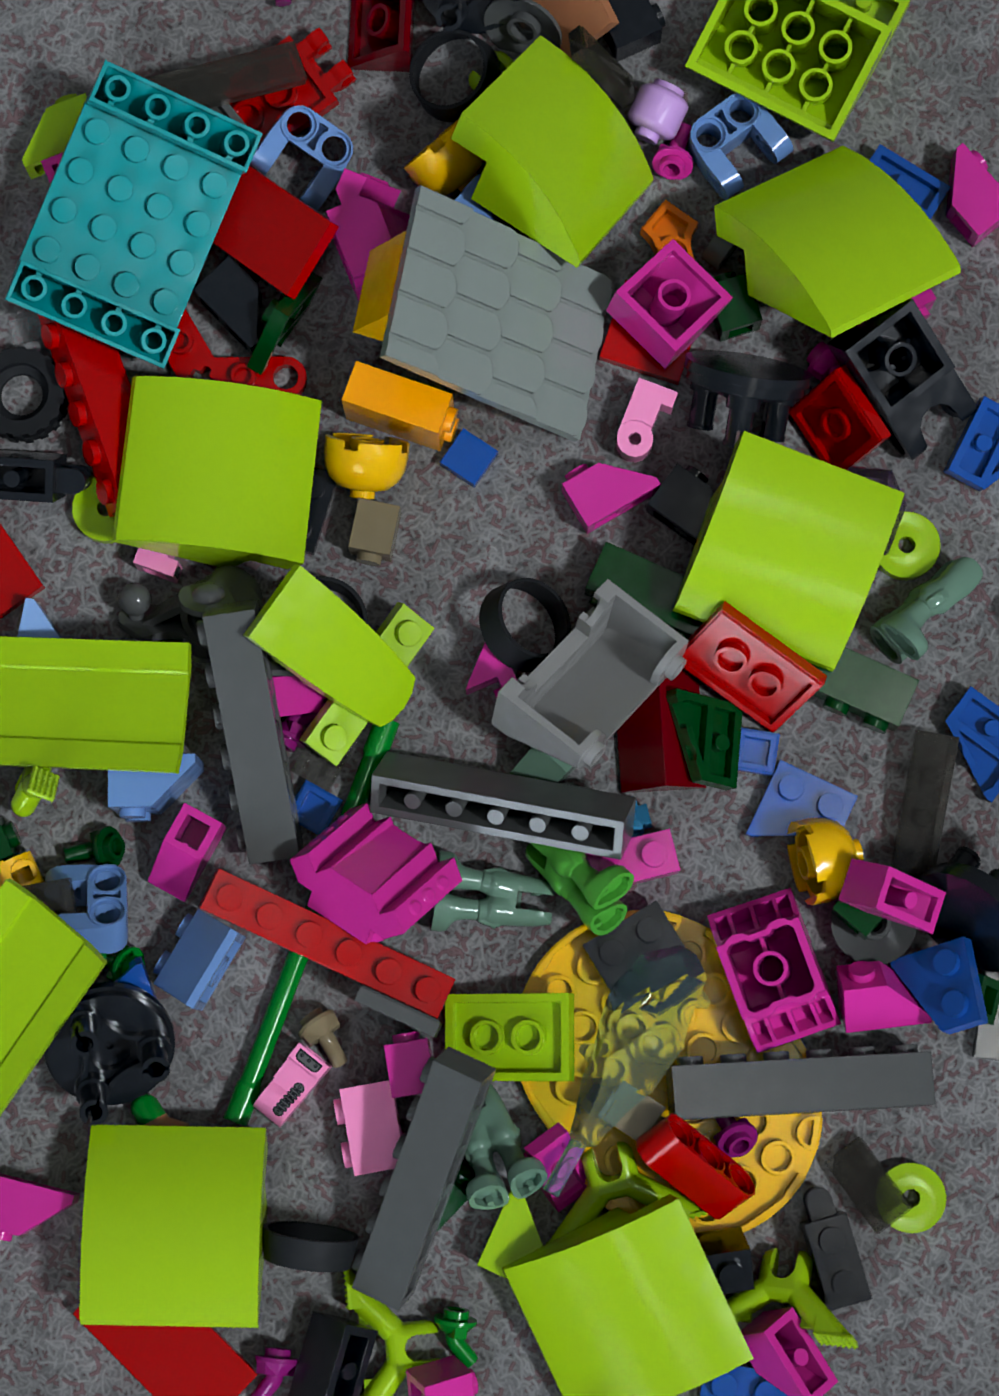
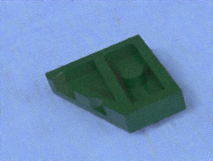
[247,271,323,375]
[666,688,743,791]

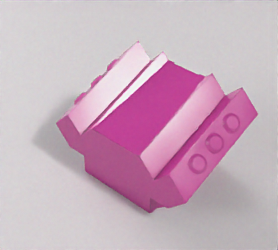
[325,168,410,301]
[290,803,463,944]
[707,888,841,1053]

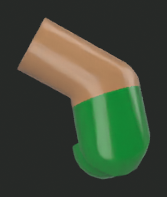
[130,1093,189,1126]

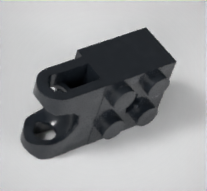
[827,298,977,461]

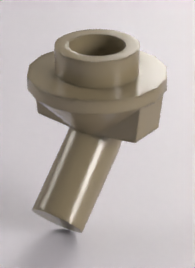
[298,1008,347,1068]

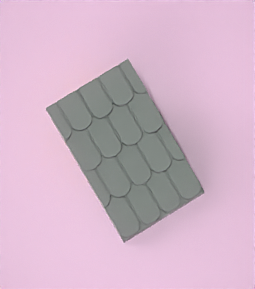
[353,185,612,442]

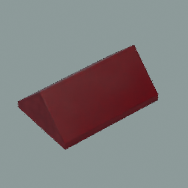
[348,0,415,72]
[617,668,706,793]

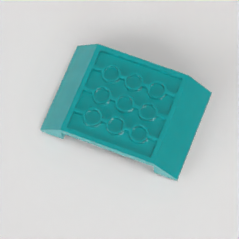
[4,60,263,369]

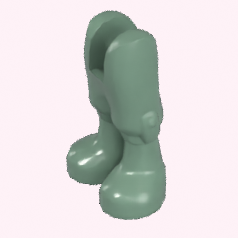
[870,557,983,664]
[430,850,555,932]
[464,1084,548,1210]

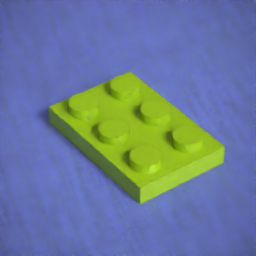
[445,993,574,1081]

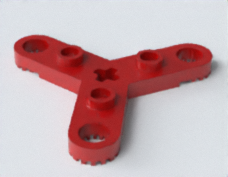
[168,309,307,395]

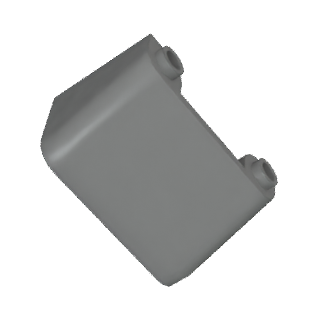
[491,579,689,769]

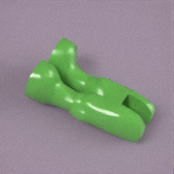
[525,843,634,936]

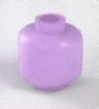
[627,79,688,145]

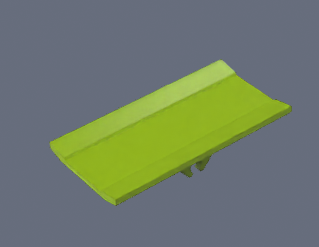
[0,636,192,774]
[0,878,108,1116]

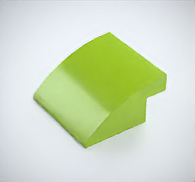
[685,0,910,142]
[451,35,654,268]
[714,145,961,338]
[112,376,322,569]
[673,431,905,672]
[80,1125,268,1328]
[502,1194,754,1396]

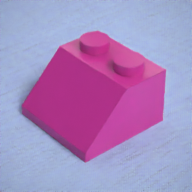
[606,239,733,369]

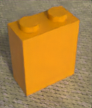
[341,361,459,452]

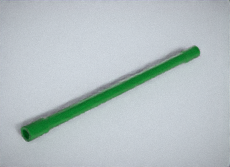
[223,720,400,1126]

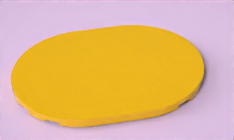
[521,910,823,1233]

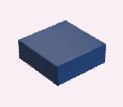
[440,428,498,488]
[738,727,780,776]
[295,780,344,835]

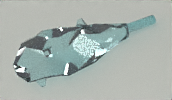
[543,945,711,1197]

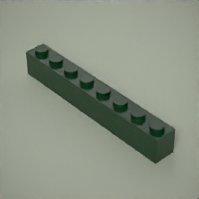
[585,542,919,734]

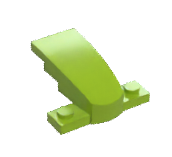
[243,564,435,766]

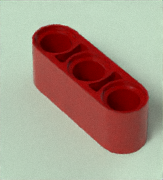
[636,1114,755,1219]

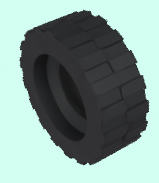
[0,346,69,443]

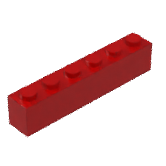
[38,314,131,518]
[198,868,456,1019]

